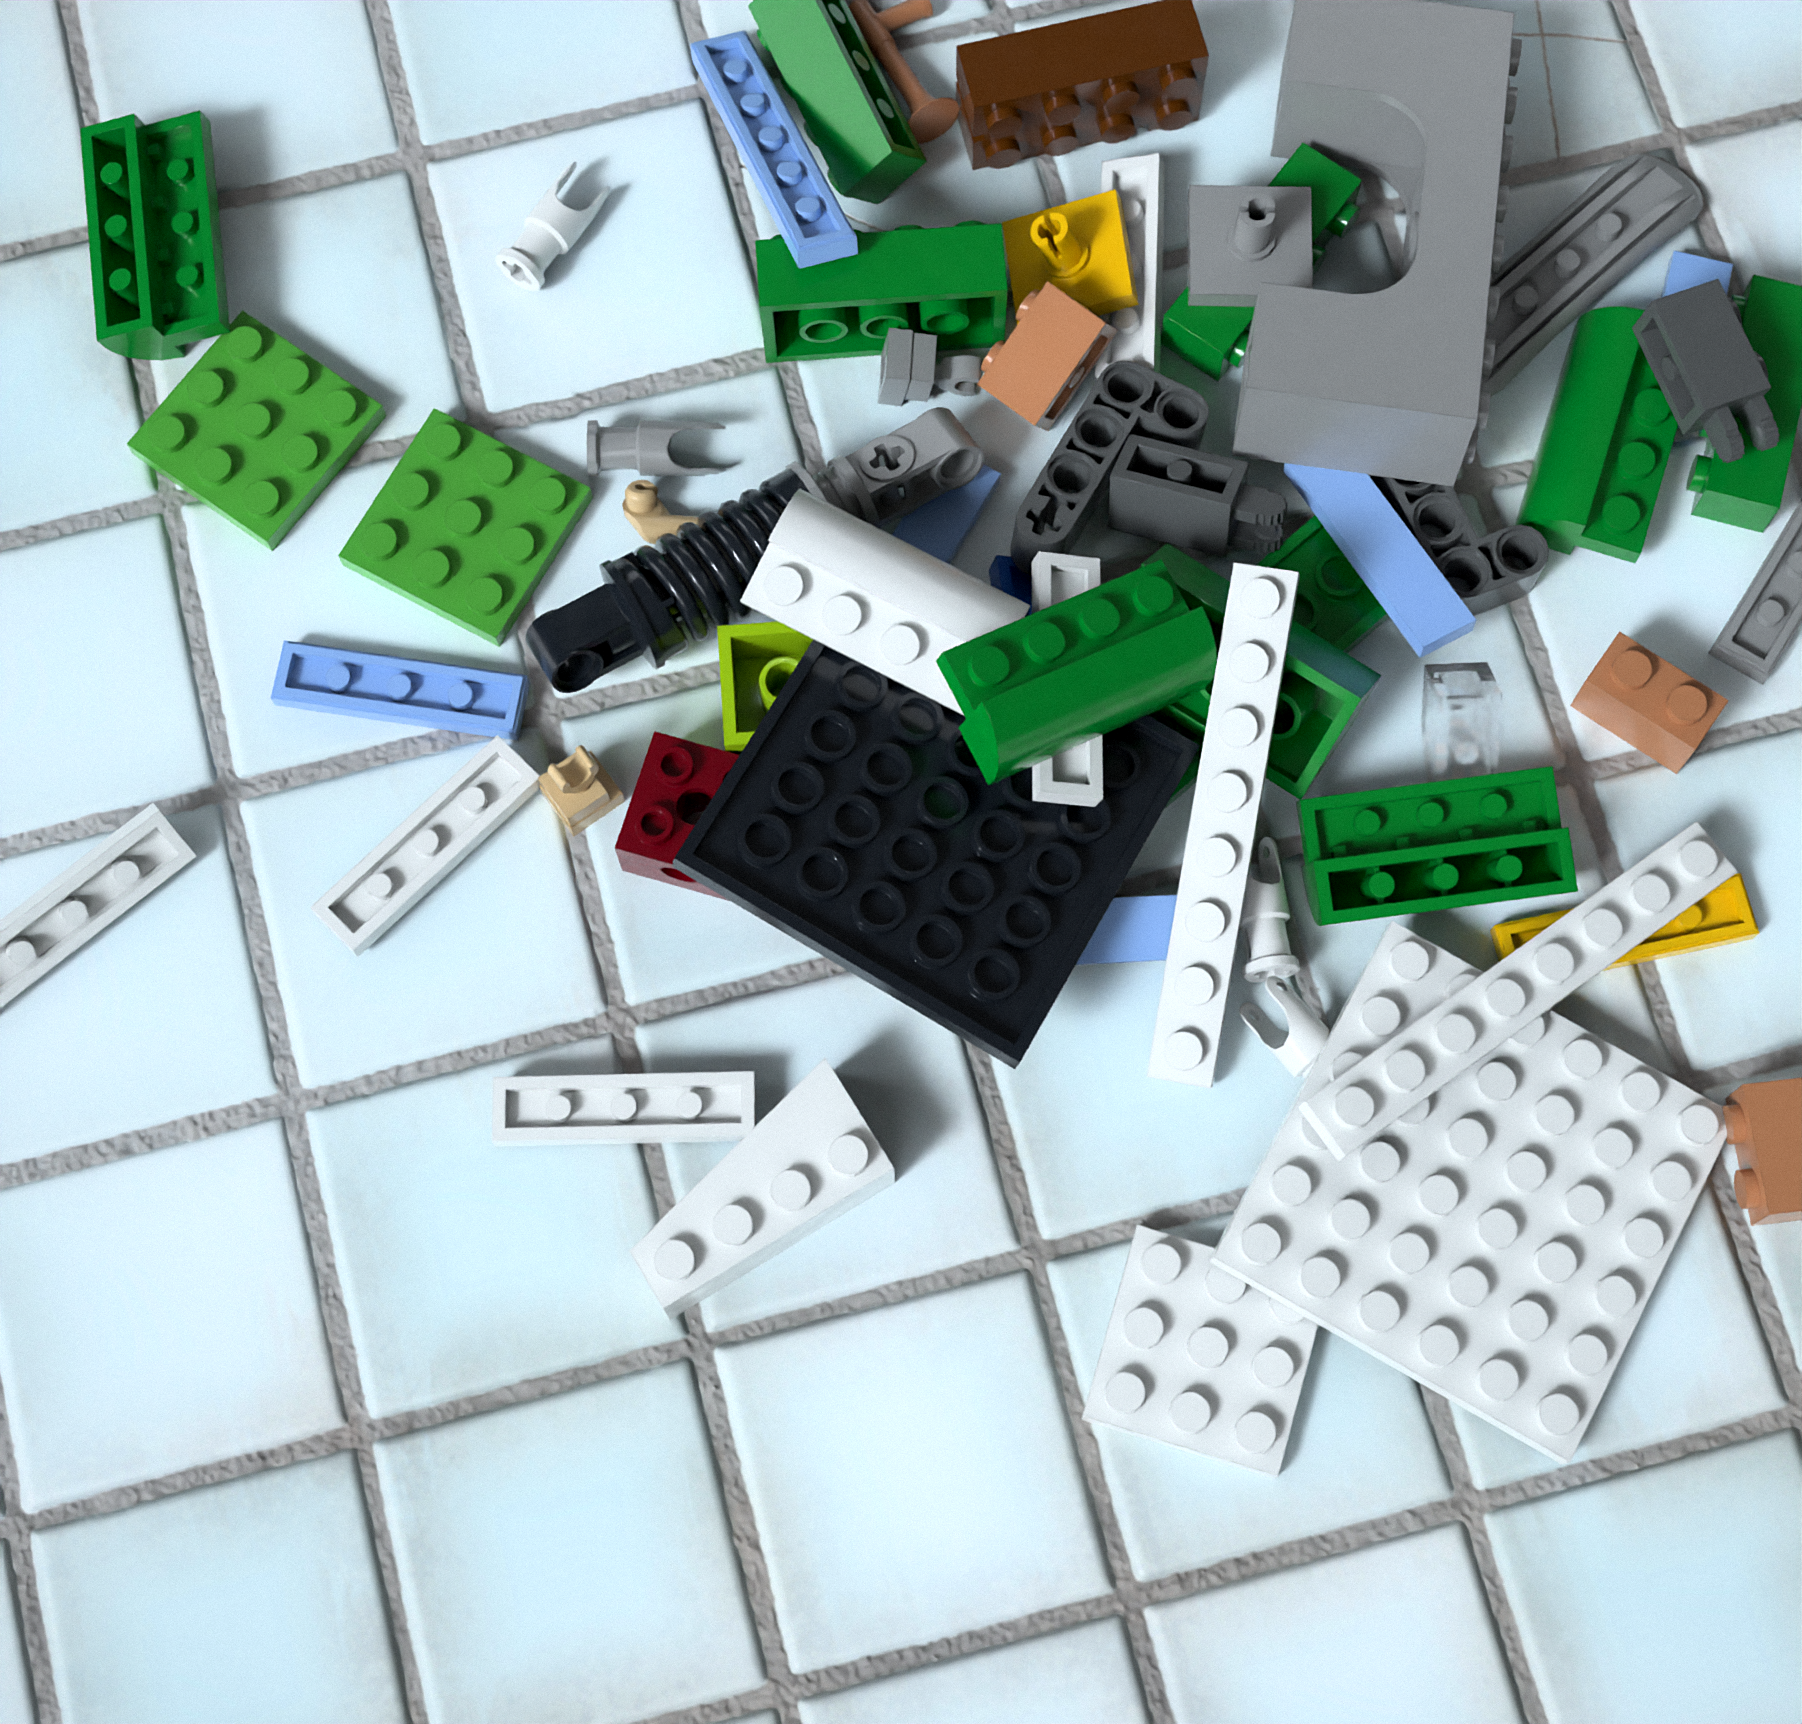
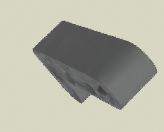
[1010,361,1209,576]
[1369,475,1549,616]

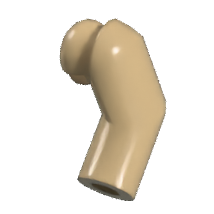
[622,480,699,544]

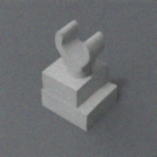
[878,328,982,406]

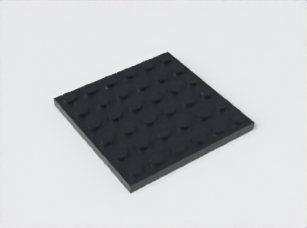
[672,640,1200,1069]

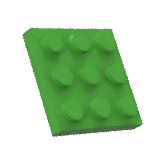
[127,310,387,551]
[338,408,593,647]

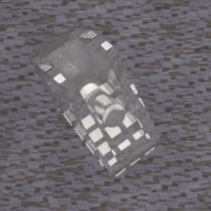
[1421,662,1503,783]

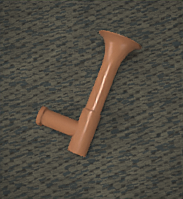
[848,0,960,144]

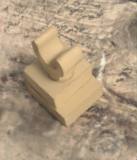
[538,745,625,837]

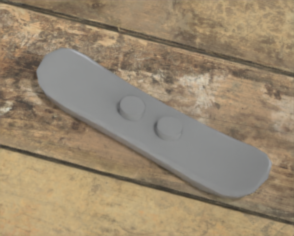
[1482,153,1703,396]

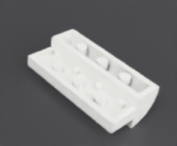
[740,489,1031,716]

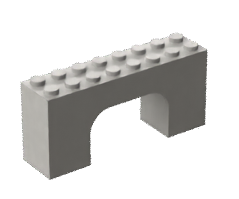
[1232,0,1522,487]

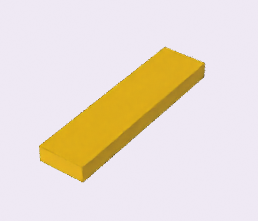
[1490,873,1759,971]

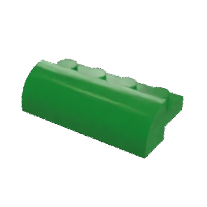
[80,110,230,360]
[1514,306,1678,564]
[936,559,1217,785]
[1296,766,1578,926]

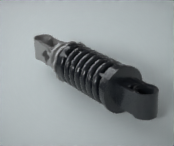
[525,407,984,693]

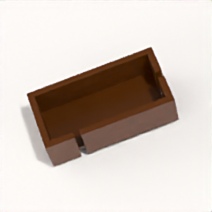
[955,0,1209,171]

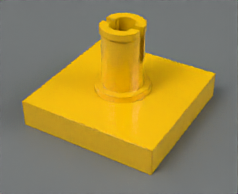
[1002,189,1139,325]

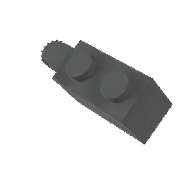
[1632,279,1780,463]
[1108,434,1288,558]

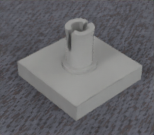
[1187,185,1313,307]

